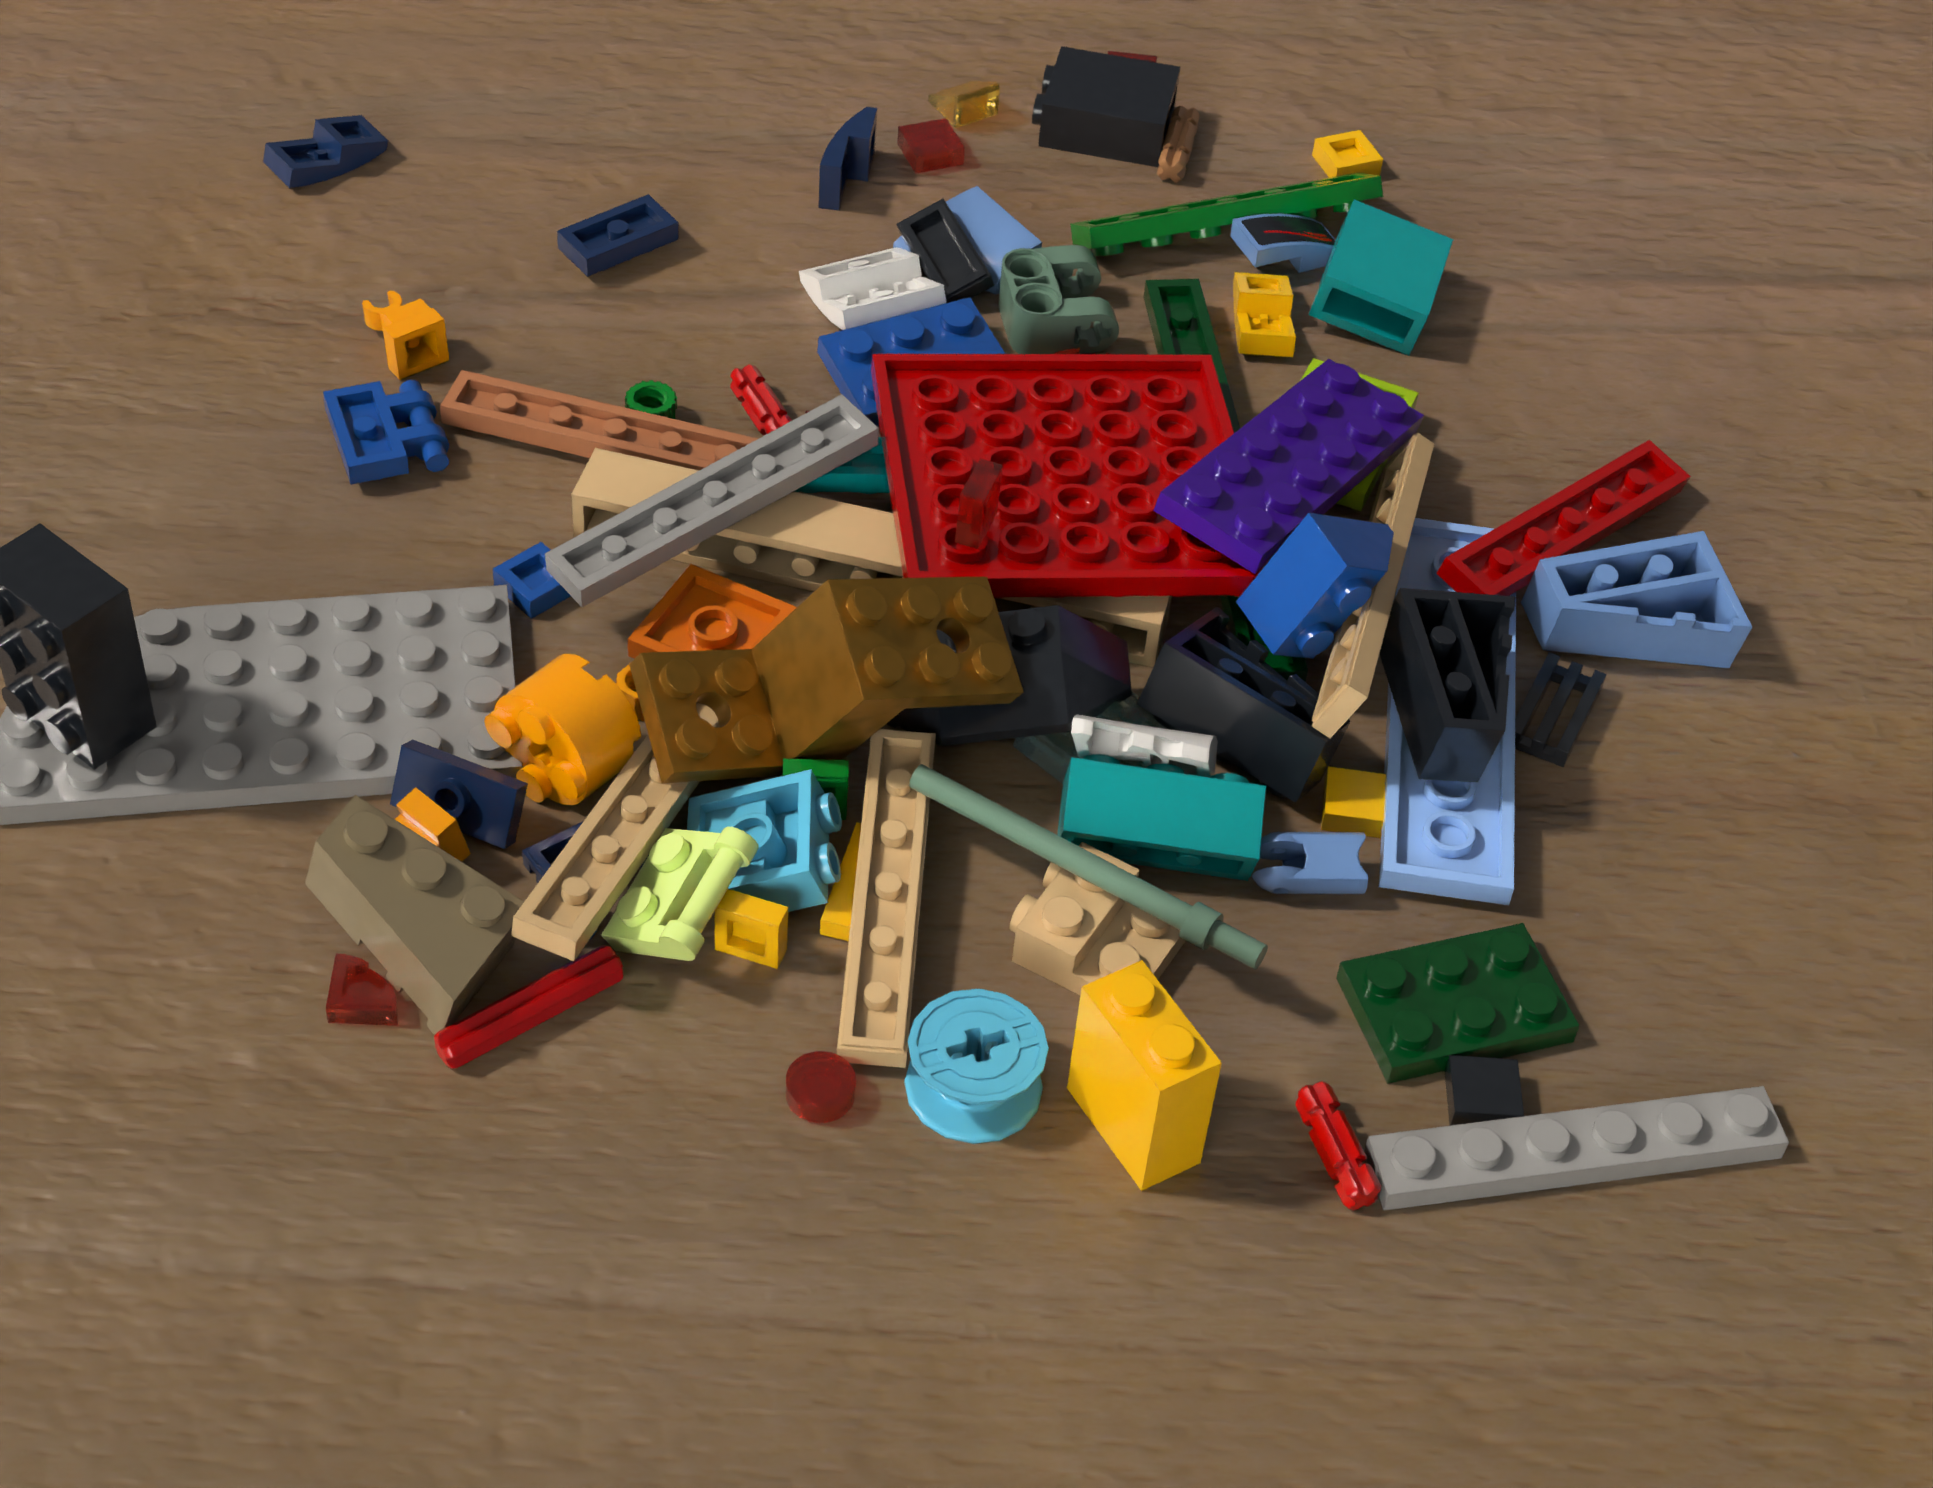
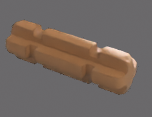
[1157,105,1200,183]

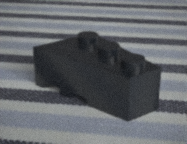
[1379,588,1515,782]
[1137,607,1351,803]

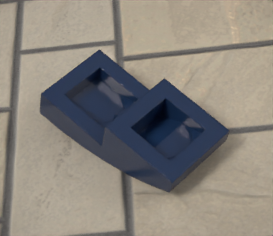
[819,107,877,211]
[263,115,388,188]

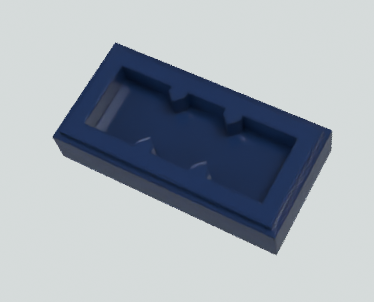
[390,739,528,849]

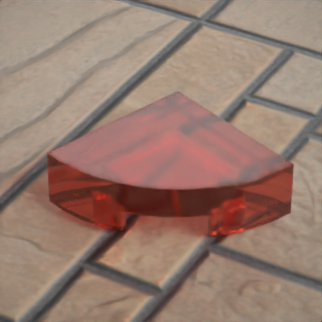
[326,953,398,1026]

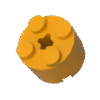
[484,654,641,805]

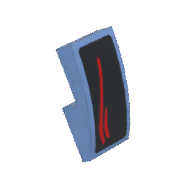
[1230,214,1336,273]

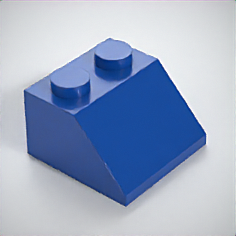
[1236,513,1394,659]

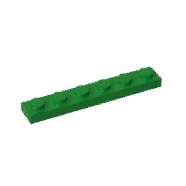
[1070,173,1383,256]

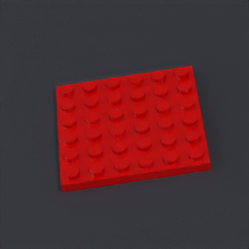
[871,354,1264,599]

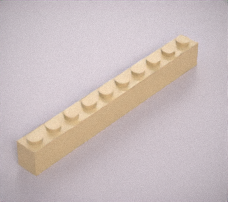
[571,448,1172,668]

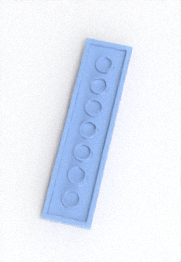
[1379,518,1516,906]

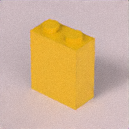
[1067,960,1222,1191]

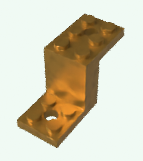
[629,577,1024,783]

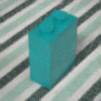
[1308,199,1453,356]

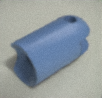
[1252,832,1368,895]

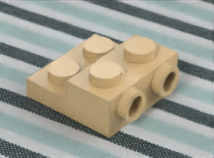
[1009,842,1185,995]

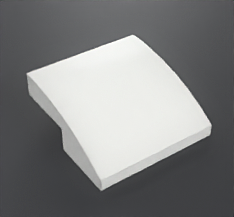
[799,247,946,330]

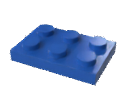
[817,297,1005,427]

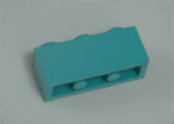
[1057,754,1266,881]

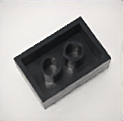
[0,523,157,770]

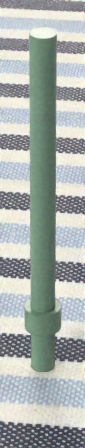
[909,764,1268,970]

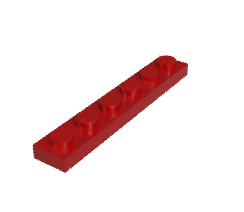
[1436,440,1691,596]

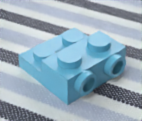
[687,769,842,912]

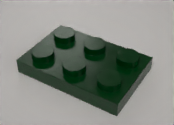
[1336,923,1579,1084]

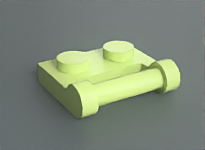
[601,827,759,961]

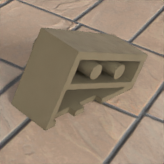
[305,795,524,1035]

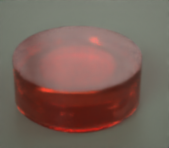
[785,1051,856,1123]

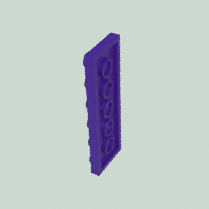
[1153,358,1424,574]

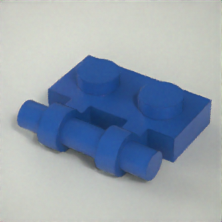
[323,380,449,485]

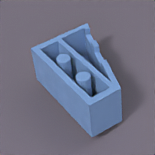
[1521,531,1752,668]

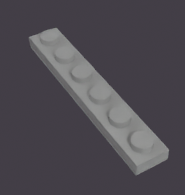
[545,394,879,607]
[1364,1086,1789,1211]

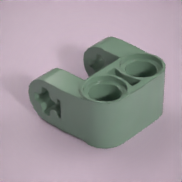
[998,245,1119,354]

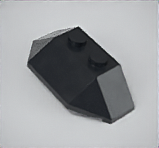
[886,605,1132,746]

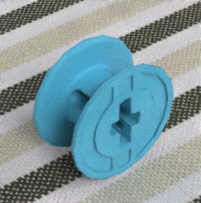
[904,989,1049,1144]

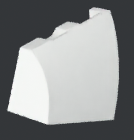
[1071,715,1218,777]

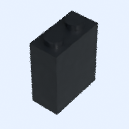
[1032,46,1181,167]

